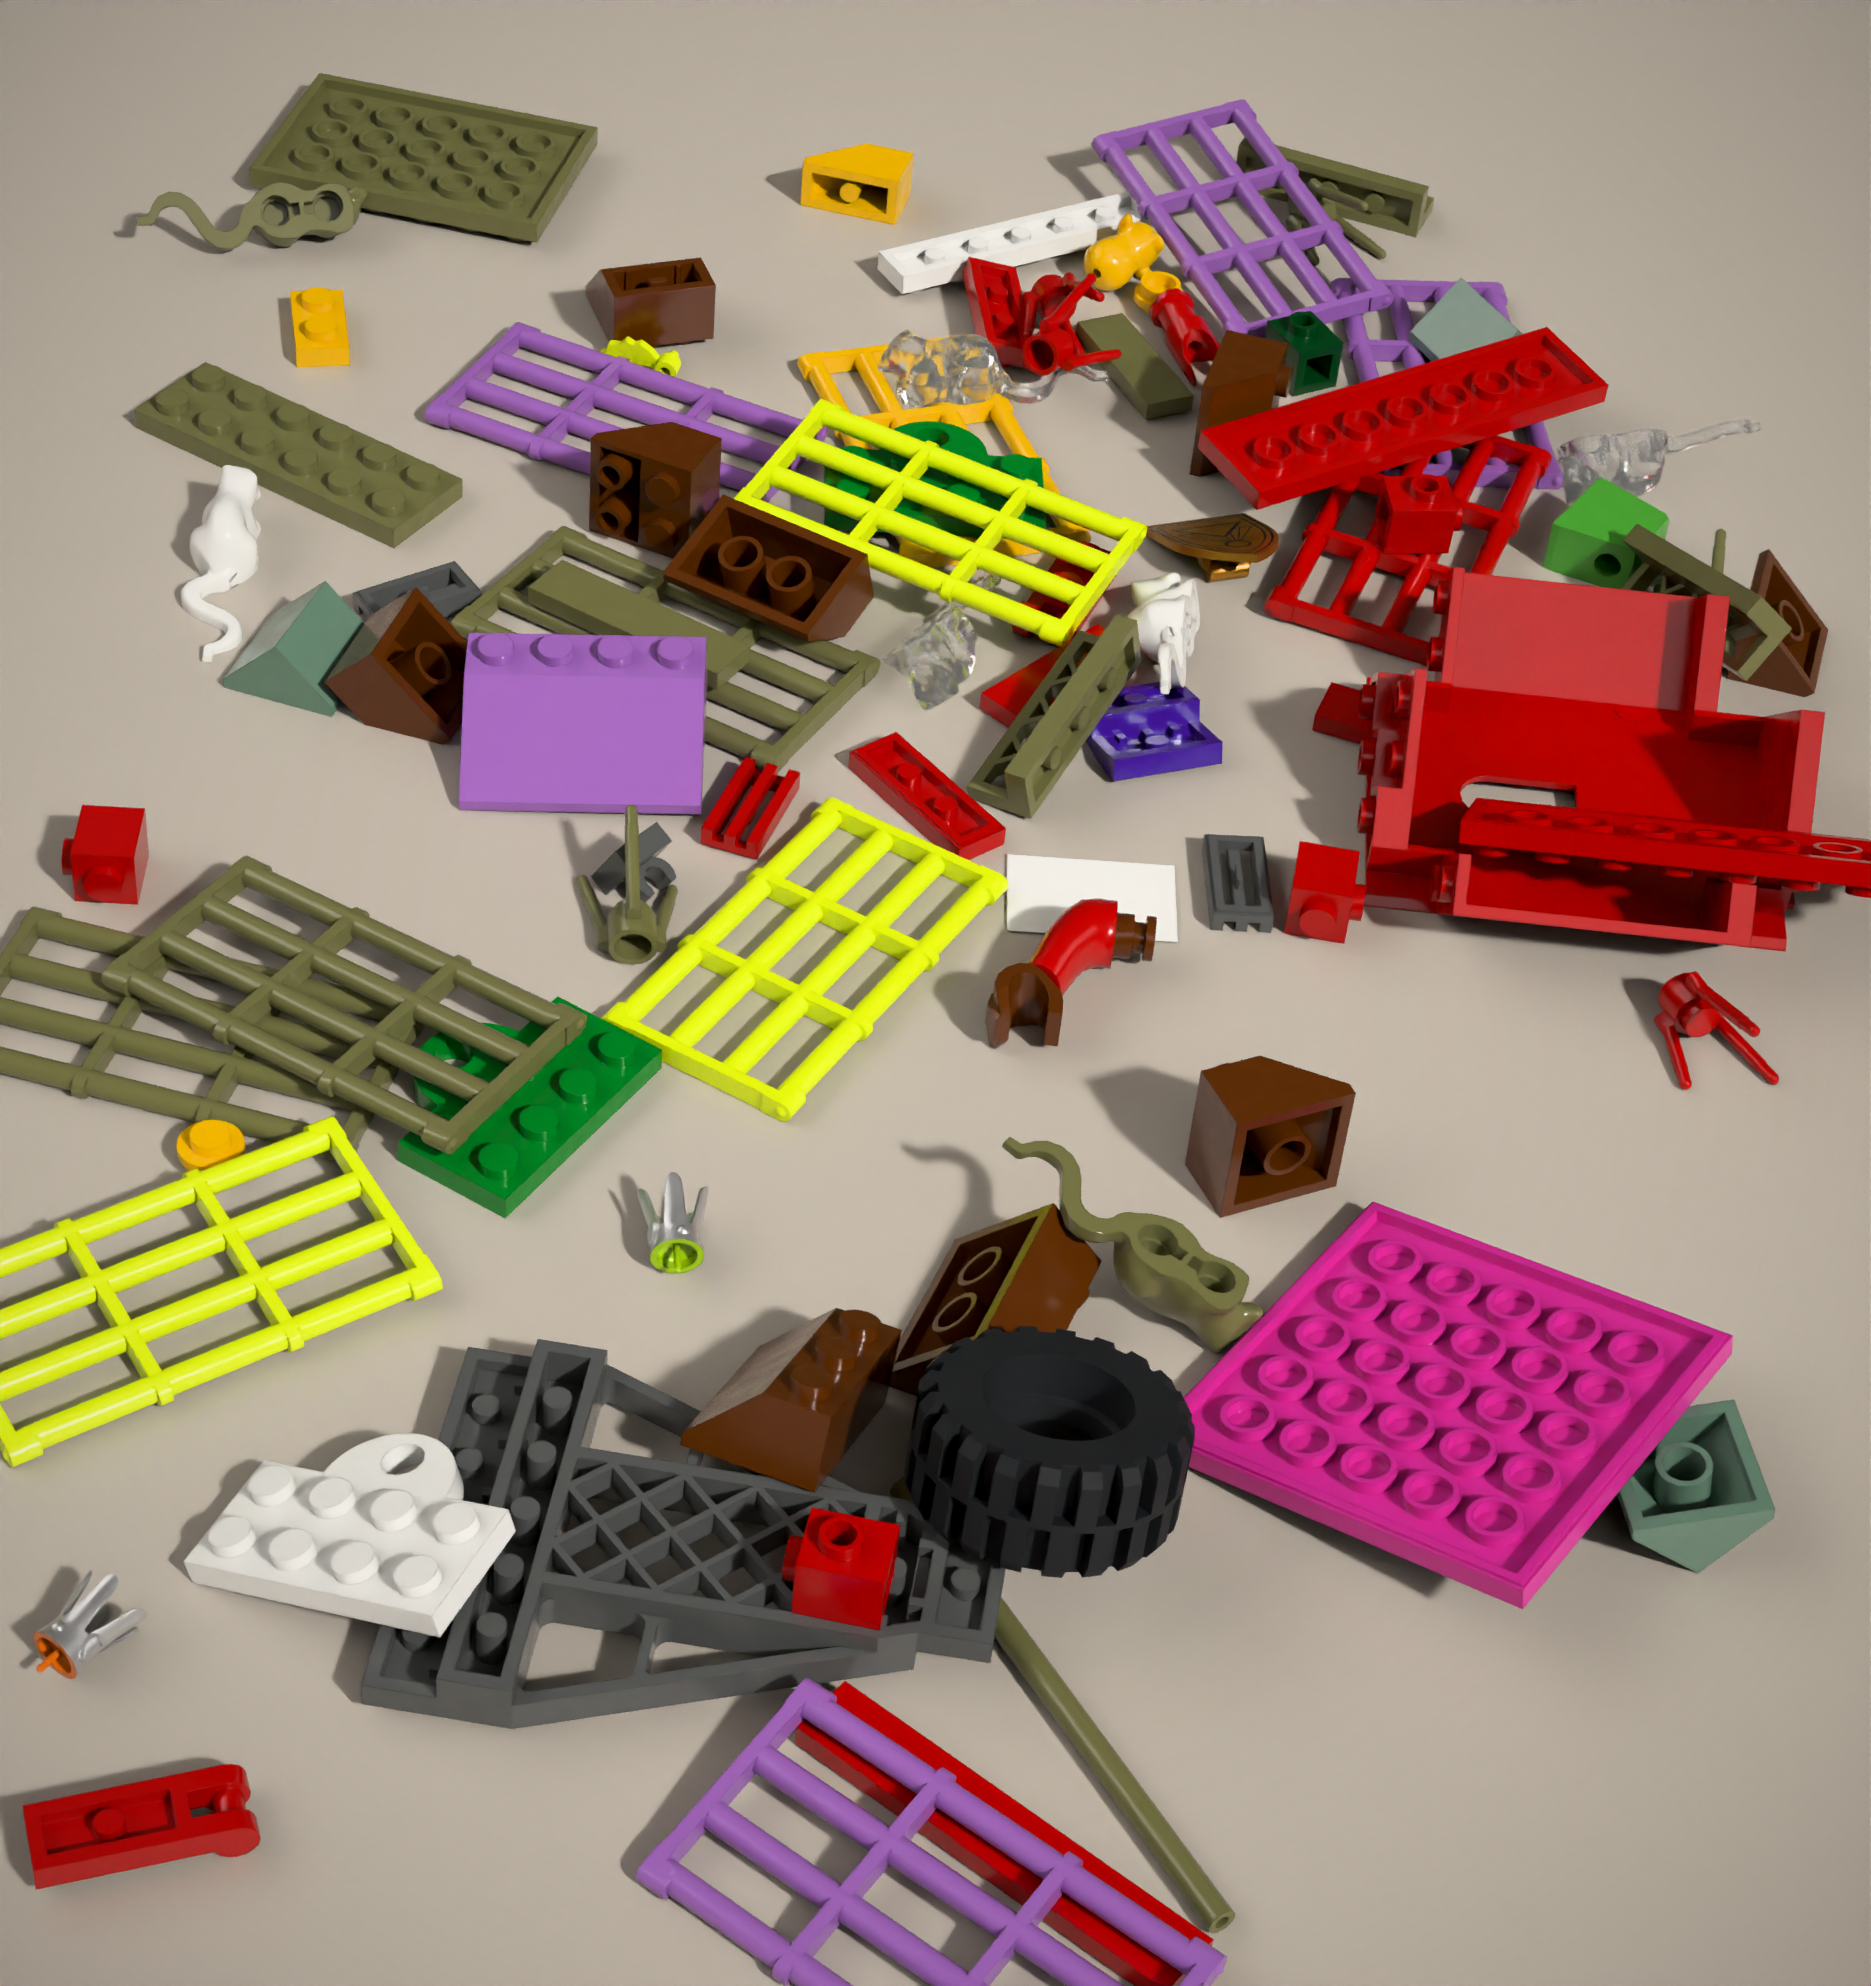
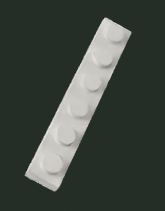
[877,191,1157,294]

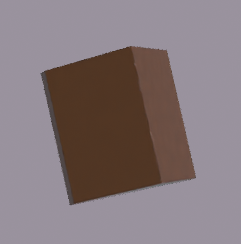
[1727,549,1828,697]

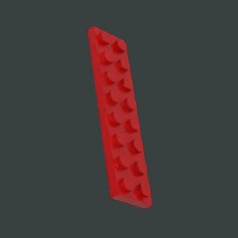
[1198,327,1609,510]
[1459,798,1871,898]

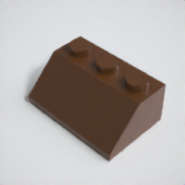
[662,494,874,642]
[889,1203,1102,1396]
[680,1308,902,1493]

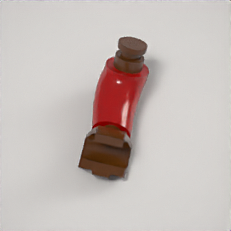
[985,898,1157,1049]

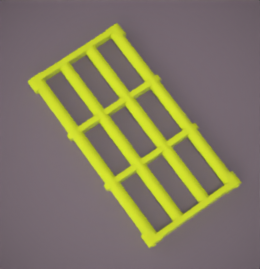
[734,399,1148,648]
[601,797,1009,1122]
[0,1116,443,1468]

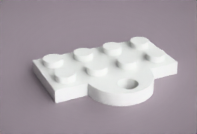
[183,1433,516,1637]

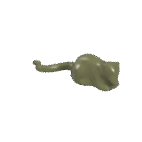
[137,182,367,250]
[1002,1137,1263,1355]

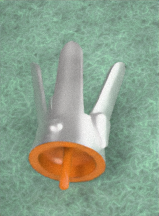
[33,1570,147,1679]

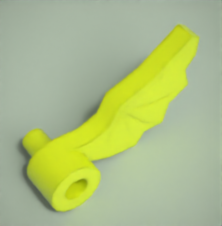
[600,336,681,377]

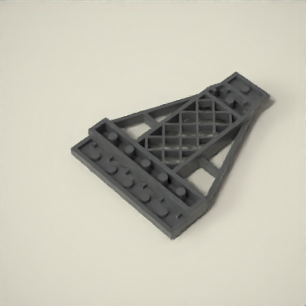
[361,1339,1006,1729]

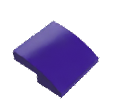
[1086,682,1223,781]

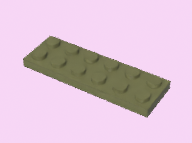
[134,362,463,548]

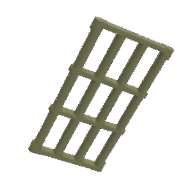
[451,526,880,772]
[101,856,587,1155]
[0,906,425,1162]

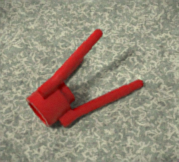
[1022,272,1105,367]
[1022,273,1121,376]
[1653,971,1779,1090]

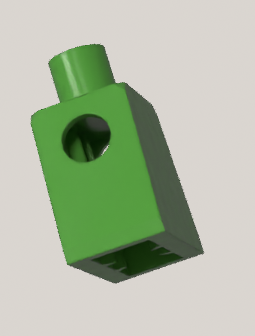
[1543,477,1670,589]

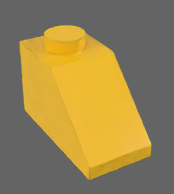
[800,143,914,225]

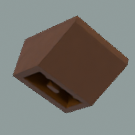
[585,257,716,346]
[589,422,722,559]

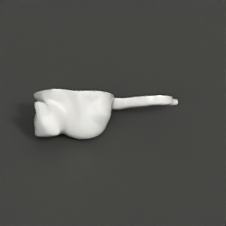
[181,465,261,662]
[1127,572,1200,694]

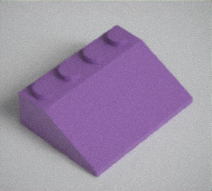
[459,633,707,814]

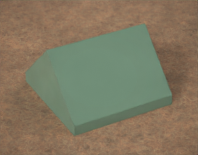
[1409,278,1522,361]
[223,581,364,717]
[1617,1399,1775,1573]

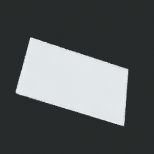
[1007,854,1178,943]

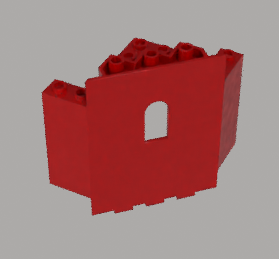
[1357,567,1825,952]

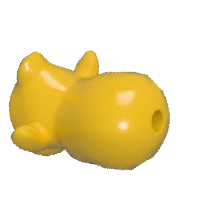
[1084,214,1164,292]

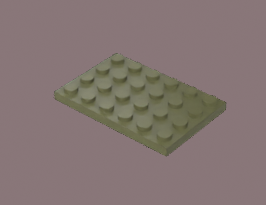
[249,73,598,243]

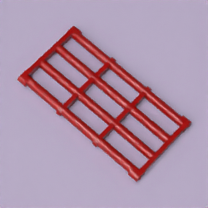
[1264,435,1552,666]

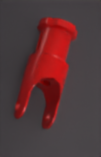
[1149,288,1220,387]

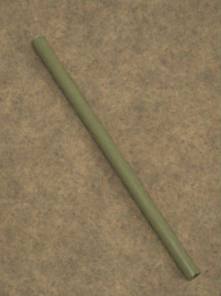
[890,1477,1235,1933]

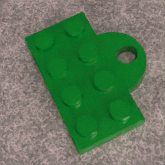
[824,421,1046,538]
[397,996,662,1218]

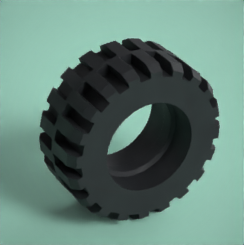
[904,1327,1195,1578]

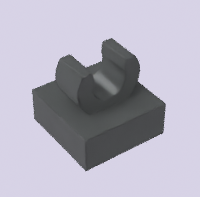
[590,822,676,902]

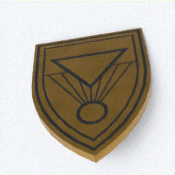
[1146,513,1279,582]

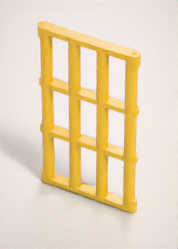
[797,334,1091,569]

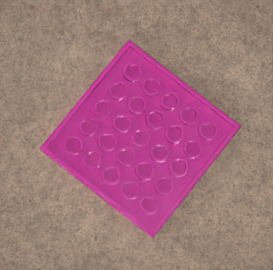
[1184,1201,1733,1609]

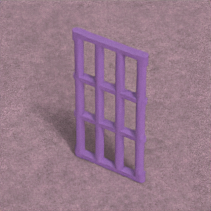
[1092,99,1394,338]
[1330,278,1566,489]
[425,322,828,502]
[635,1678,1227,1986]

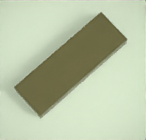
[1076,313,1194,420]

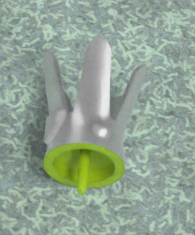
[638,1172,709,1274]

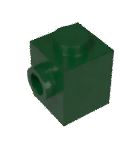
[1265,311,1343,397]

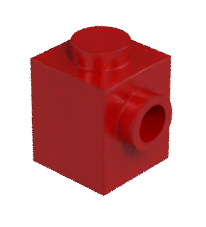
[1374,474,1463,554]
[61,805,149,905]
[1284,841,1367,944]
[781,1507,900,1631]

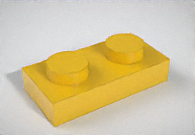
[290,287,350,367]

